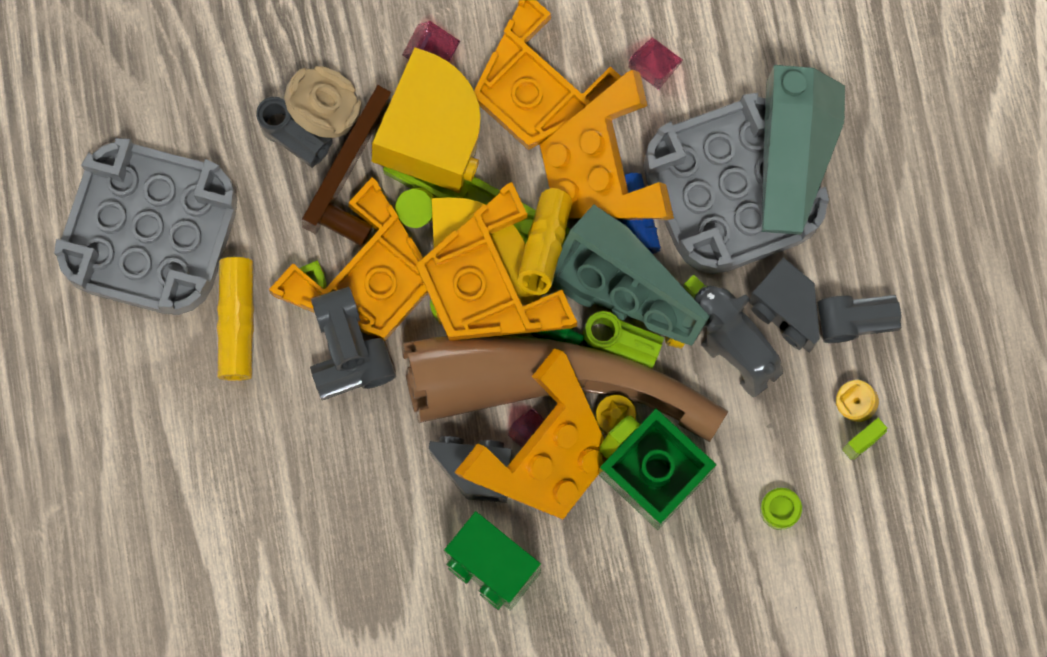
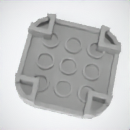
[643,93,829,274]
[54,138,238,315]

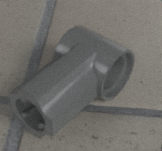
[256,97,333,168]
[311,287,370,372]
[817,295,902,343]
[310,338,396,401]

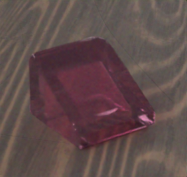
[402,21,460,62]
[628,37,683,90]

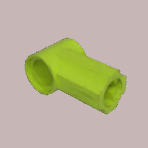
[583,311,664,369]

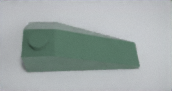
[762,65,845,235]
[552,205,710,346]

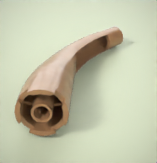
[402,335,729,442]

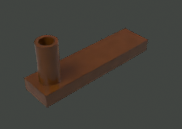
[302,85,391,246]

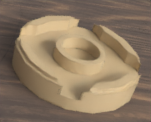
[284,66,362,138]

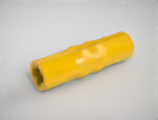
[517,188,572,295]
[217,257,254,381]

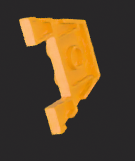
[474,0,622,150]
[540,70,674,220]
[269,177,428,341]
[416,182,577,341]
[454,348,607,520]

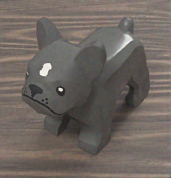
[694,286,783,397]

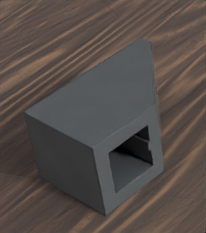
[749,257,820,353]
[429,436,512,503]

